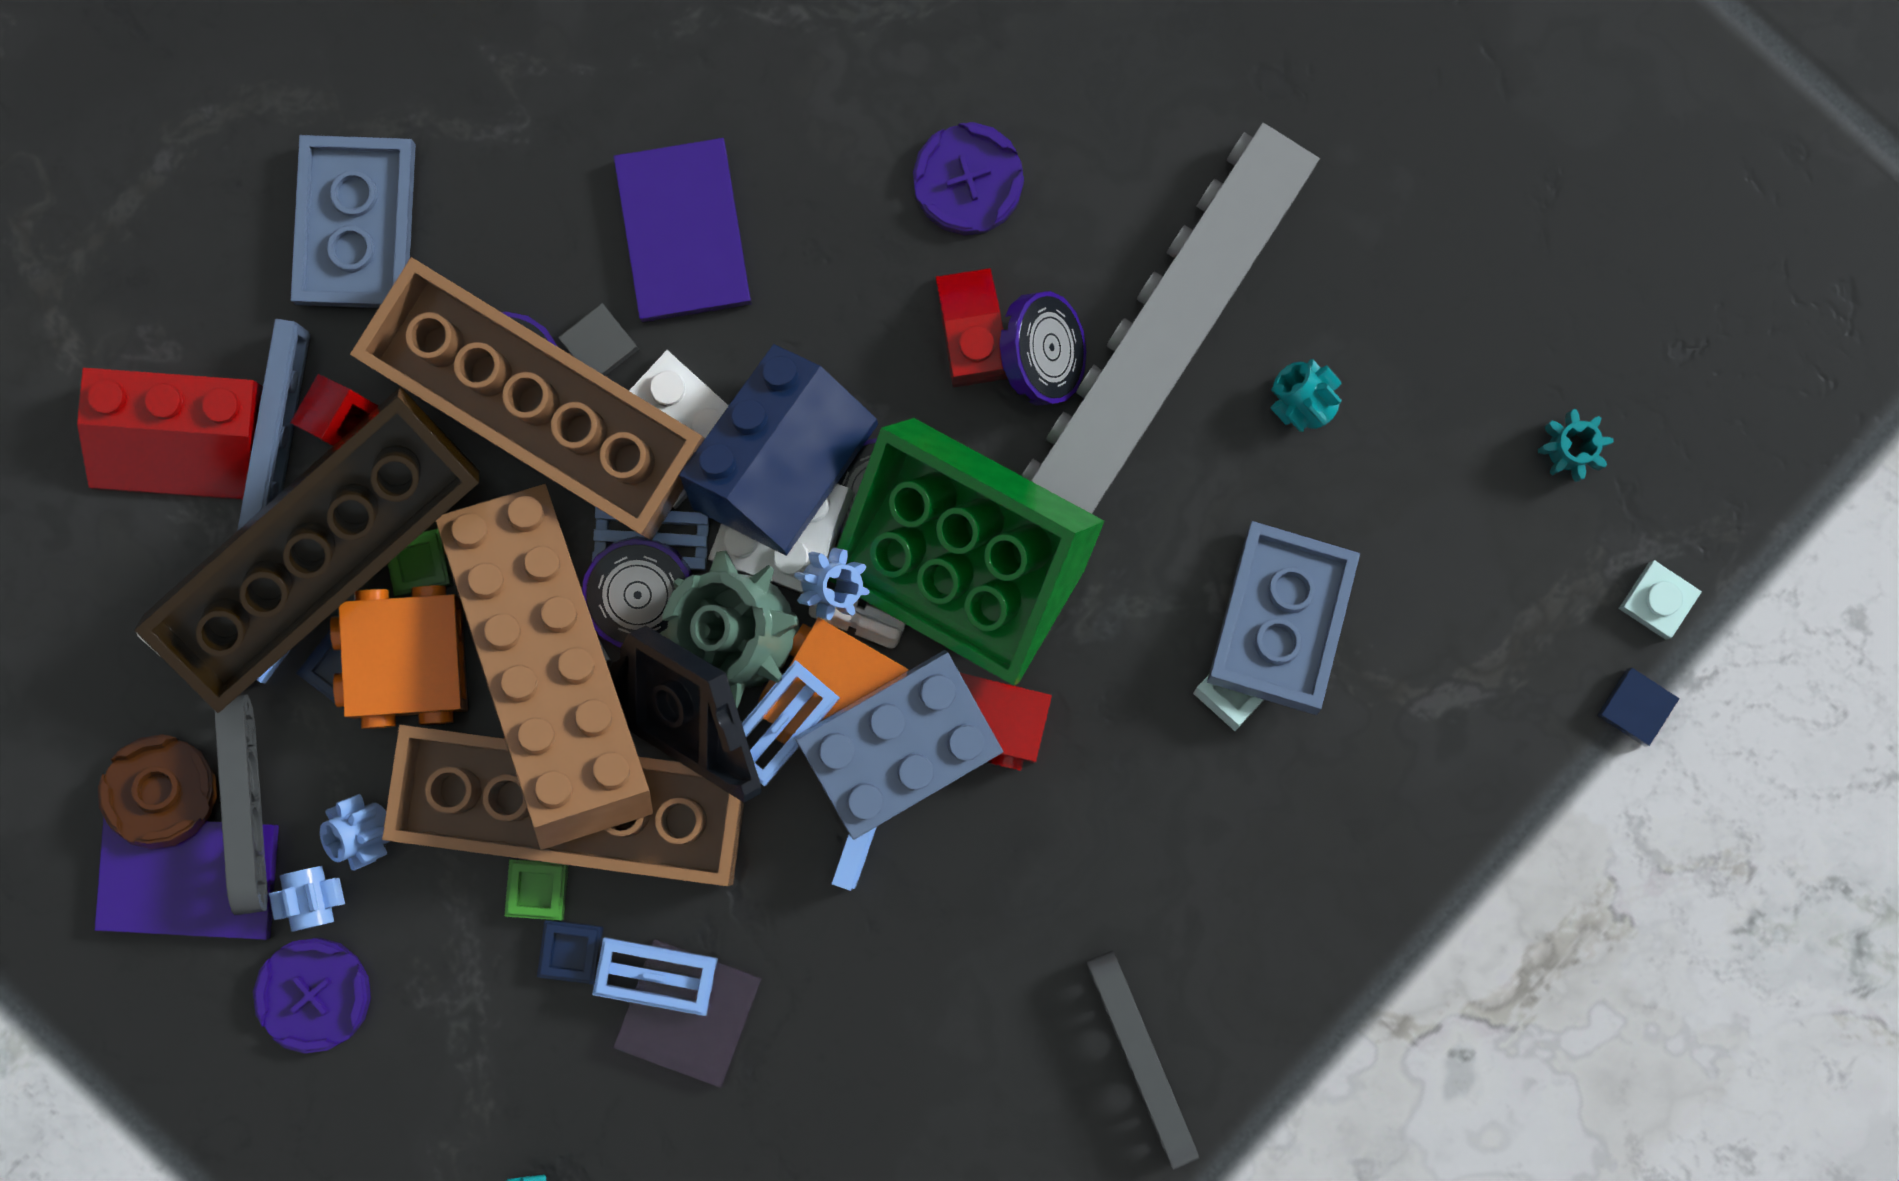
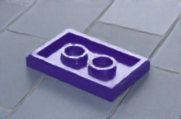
[614,138,752,322]
[95,817,279,940]

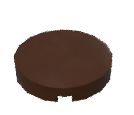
[98,734,217,849]

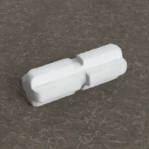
[809,587,905,649]

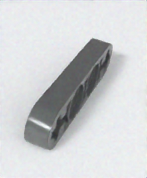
[215,695,268,915]
[1086,951,1200,1170]

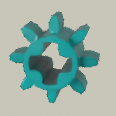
[1270,359,1342,432]
[1538,409,1614,482]

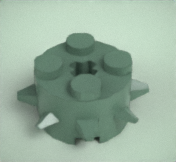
[660,551,799,708]

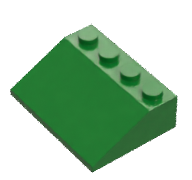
[828,418,1105,686]

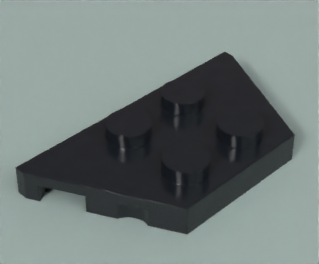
[609,625,761,803]

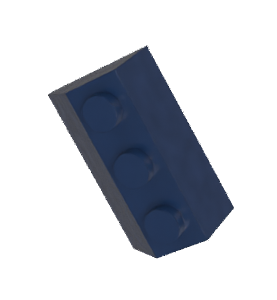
[679,344,878,556]

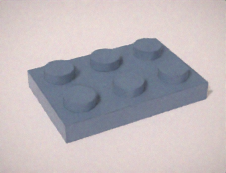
[291,135,416,308]
[1207,521,1360,715]
[794,650,1004,840]

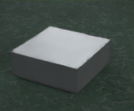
[558,303,639,376]

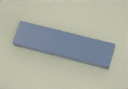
[237,319,311,531]

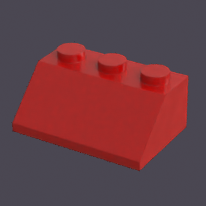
[77,367,263,500]

